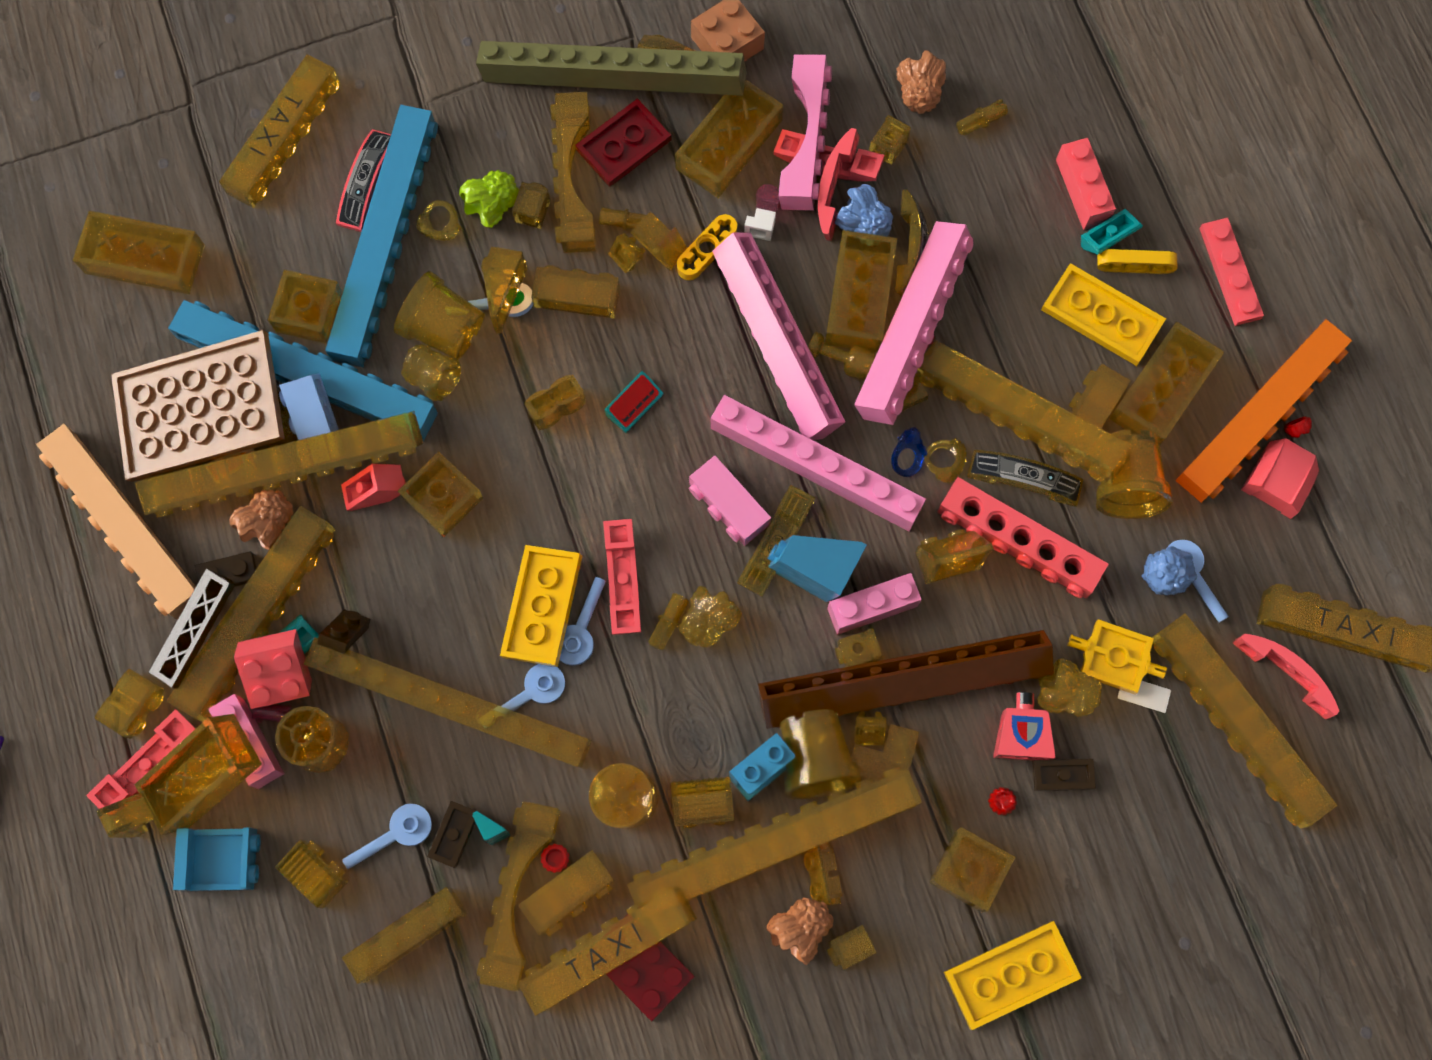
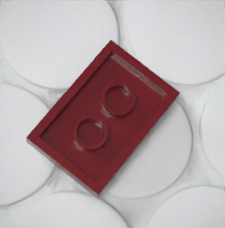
[575,98,672,187]
[587,911,695,1022]

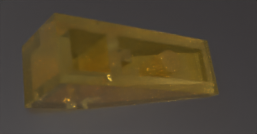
[482,246,527,334]

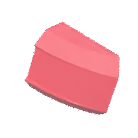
[1241,438,1319,519]

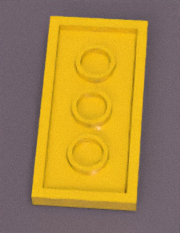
[1041,263,1166,366]
[500,545,582,667]
[944,921,1081,1030]

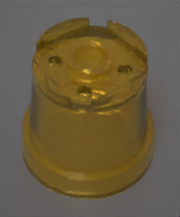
[394,271,485,360]
[1096,429,1173,519]
[780,709,862,799]

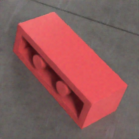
[1056,138,1116,230]

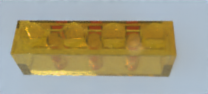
[342,887,468,984]

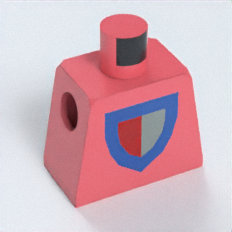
[994,692,1055,761]

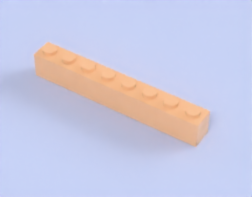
[36,424,196,620]

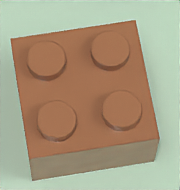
[691,0,765,61]

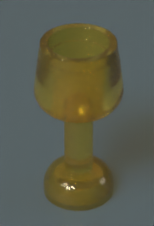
[808,331,877,380]

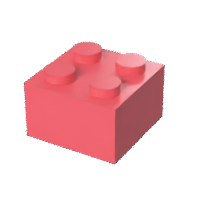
[234,629,312,709]

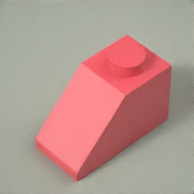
[341,464,406,511]

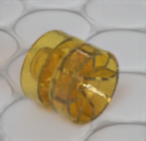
[589,763,658,829]

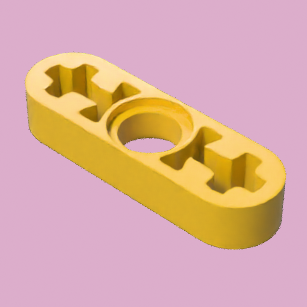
[677,214,737,280]
[1097,249,1178,274]

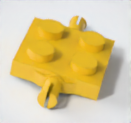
[1067,619,1167,694]

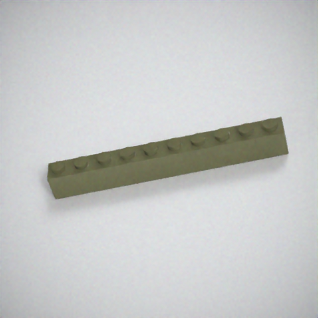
[476,41,747,96]

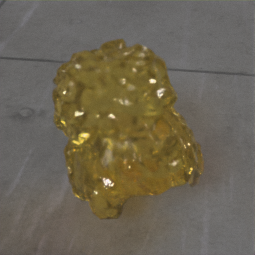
[401,344,462,401]
[679,586,742,647]
[1037,658,1102,717]

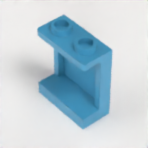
[729,733,795,802]
[173,827,261,891]

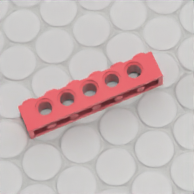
[937,477,1109,599]

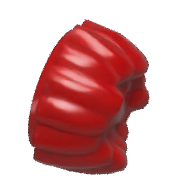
[1284,416,1312,438]
[988,787,1017,816]
[541,844,569,873]

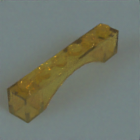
[551,92,596,253]
[477,801,561,991]

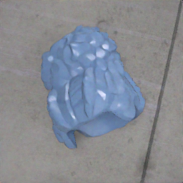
[834,184,893,243]
[1141,546,1197,595]

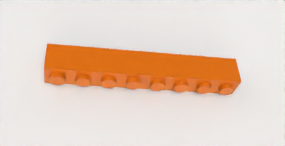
[1175,319,1352,503]

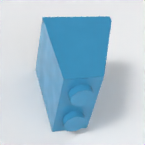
[767,535,867,602]

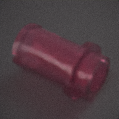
[252,704,292,724]

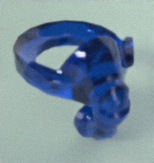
[891,427,928,477]

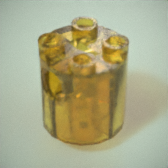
[275,706,349,773]

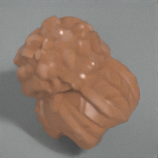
[896,50,946,114]
[229,490,293,550]
[767,897,834,965]

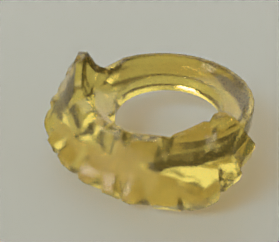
[416,200,462,241]
[924,438,967,483]

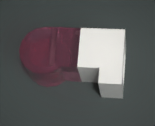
[744,184,779,241]

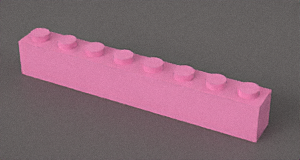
[854,221,973,425]
[712,232,845,440]
[711,395,926,531]

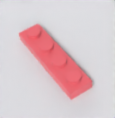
[1199,218,1264,326]

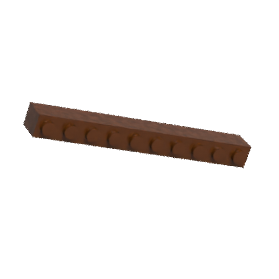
[758,630,1054,729]

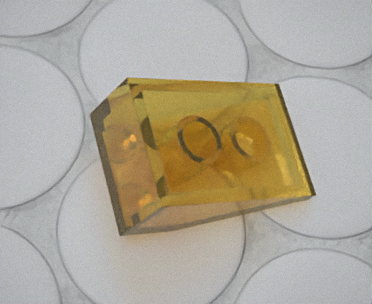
[915,529,993,584]

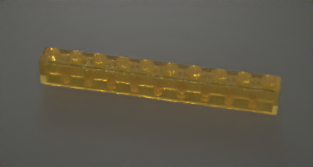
[134,411,424,518]
[303,637,592,768]
[627,766,922,919]

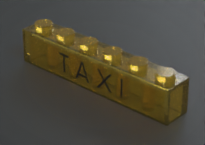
[219,54,340,208]
[1256,584,1432,673]
[518,885,697,1016]

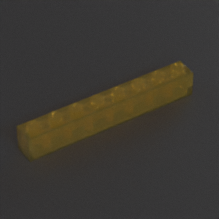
[917,340,1131,484]
[166,506,335,723]
[1152,613,1338,829]

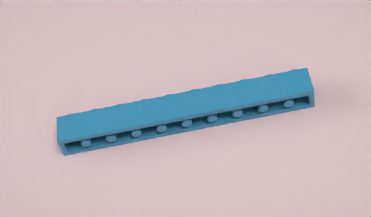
[325,104,438,367]
[168,300,438,442]

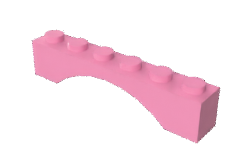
[778,55,832,210]

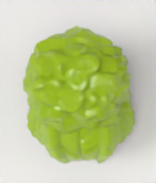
[459,170,520,228]

